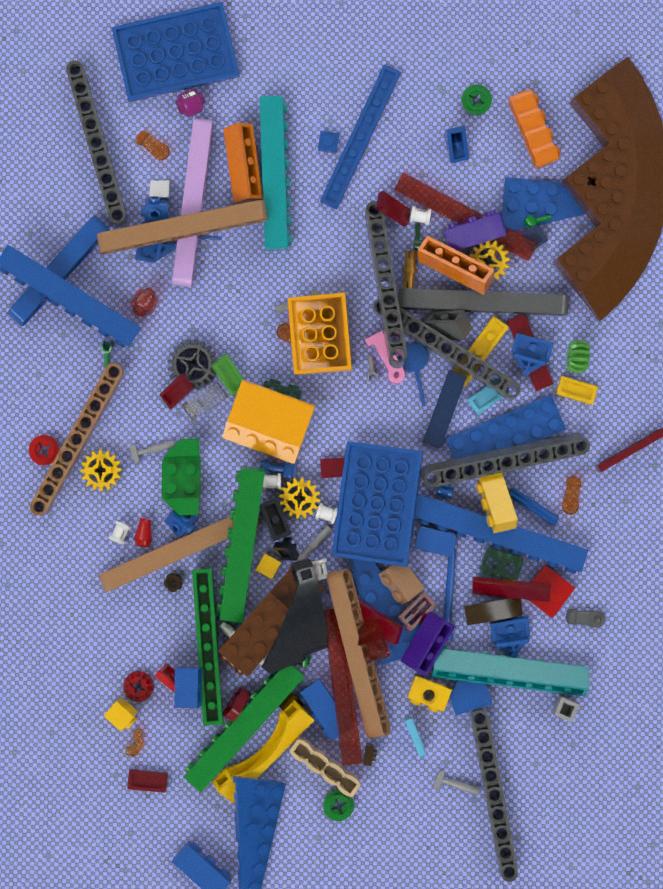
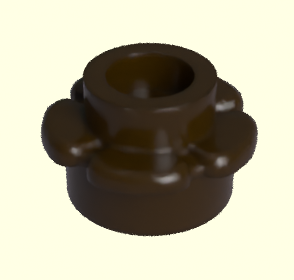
[164,573,183,592]

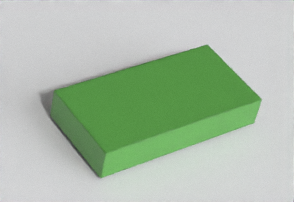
[210,354,244,396]

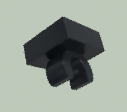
[273,537,299,561]

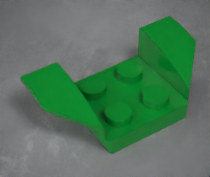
[161,439,201,516]

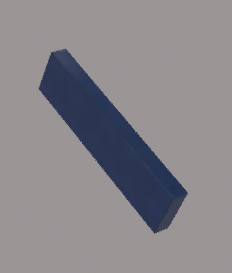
[422,370,467,448]

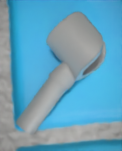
[367,356,379,383]

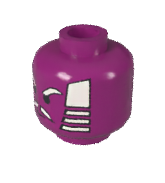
[175,89,205,117]

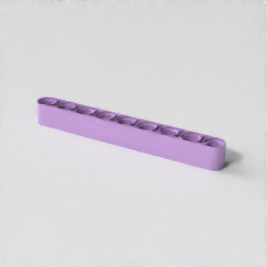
[172,118,214,287]

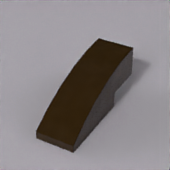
[463,598,523,625]

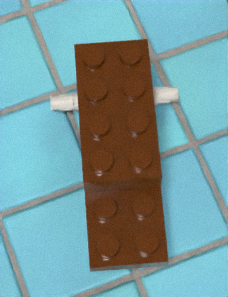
[218,569,325,677]

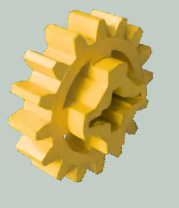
[470,241,511,280]
[80,450,123,491]
[279,478,321,519]

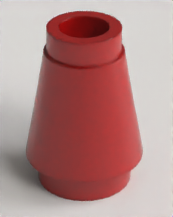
[134,518,152,547]

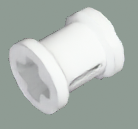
[410,206,432,226]
[262,473,281,490]
[315,503,338,524]
[108,521,132,545]
[312,558,328,581]

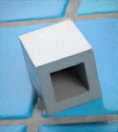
[551,695,580,723]

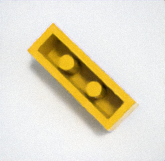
[475,473,518,533]

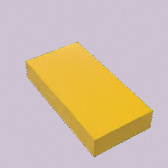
[556,376,598,405]

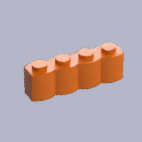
[508,89,561,170]

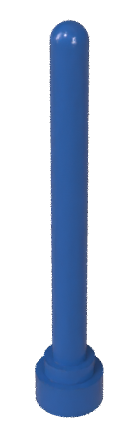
[443,548,456,641]

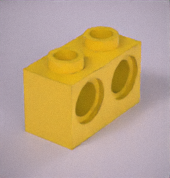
[104,697,138,731]

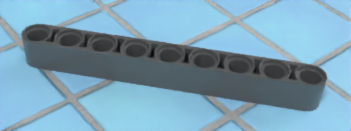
[66,60,128,226]
[365,201,407,368]
[398,288,569,316]
[373,299,520,400]
[420,433,590,487]
[470,708,518,882]

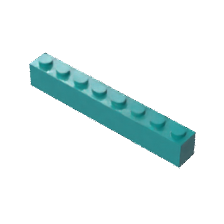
[260,95,292,251]
[432,647,589,697]

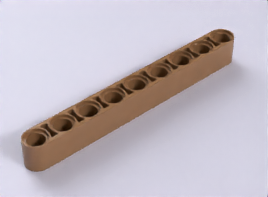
[97,200,268,254]
[30,363,124,516]
[98,515,262,593]
[327,569,391,738]

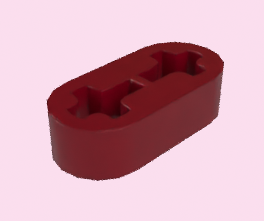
[223,686,251,722]

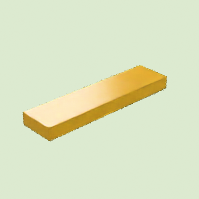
[453,316,509,389]

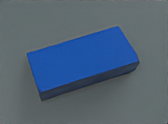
[414,526,457,557]

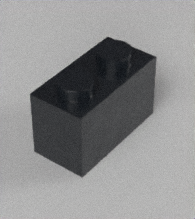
[259,498,292,542]

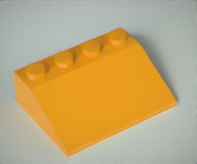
[287,292,353,375]
[222,379,315,464]

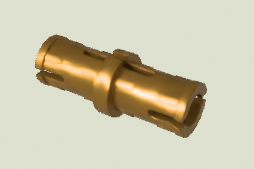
[402,250,417,289]

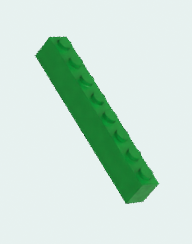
[216,465,265,623]
[192,568,224,726]
[184,665,305,793]

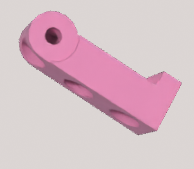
[364,331,405,384]

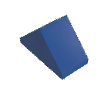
[444,125,469,163]

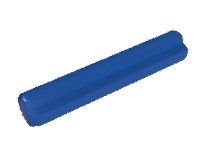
[509,488,559,525]

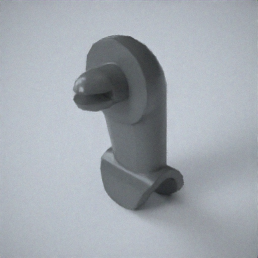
[566,609,605,628]

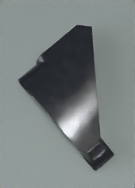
[261,558,328,674]

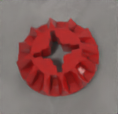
[29,435,60,466]
[123,671,154,702]

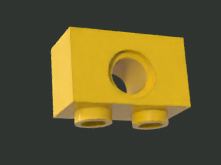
[407,674,452,713]

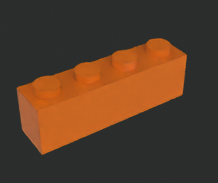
[223,122,263,204]
[418,235,494,295]

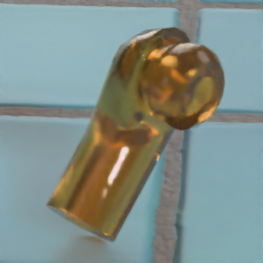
[125,728,145,757]

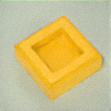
[256,553,282,579]

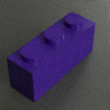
[444,209,508,250]
[401,611,455,677]

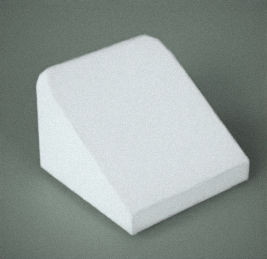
[150,180,170,200]

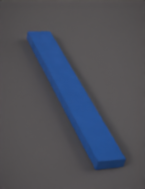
[320,64,401,210]

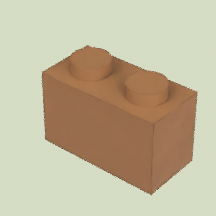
[378,565,425,605]

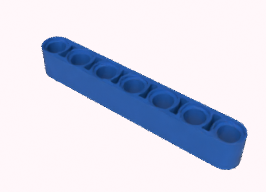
[7,216,109,326]

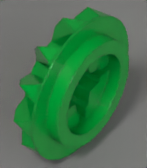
[461,85,492,116]
[323,790,354,821]

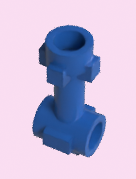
[260,459,296,479]
[436,469,454,499]

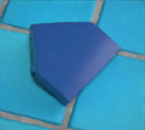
[135,222,176,263]
[511,332,554,376]
[489,615,530,658]
[450,680,492,715]

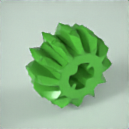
[566,340,590,373]

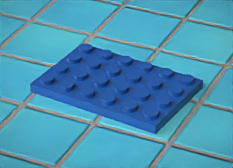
[111,2,240,102]
[331,441,424,567]

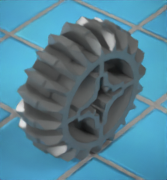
[167,339,218,391]

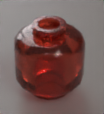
[130,288,159,317]

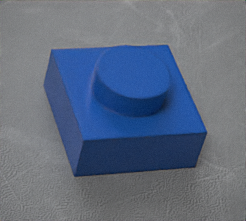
[318,131,339,154]

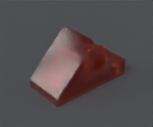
[358,619,391,660]

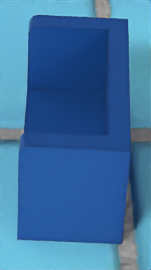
[174,666,202,709]

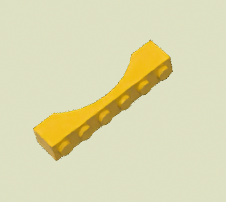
[211,700,315,803]

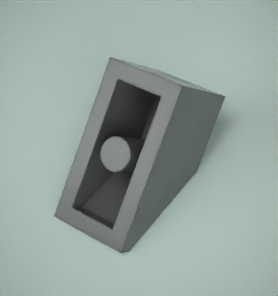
[424,310,472,341]

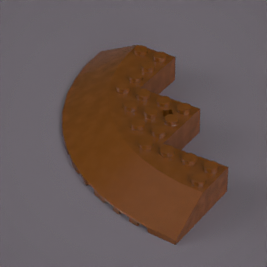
[552,57,663,322]

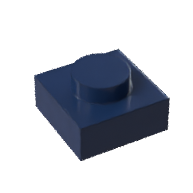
[522,224,549,251]

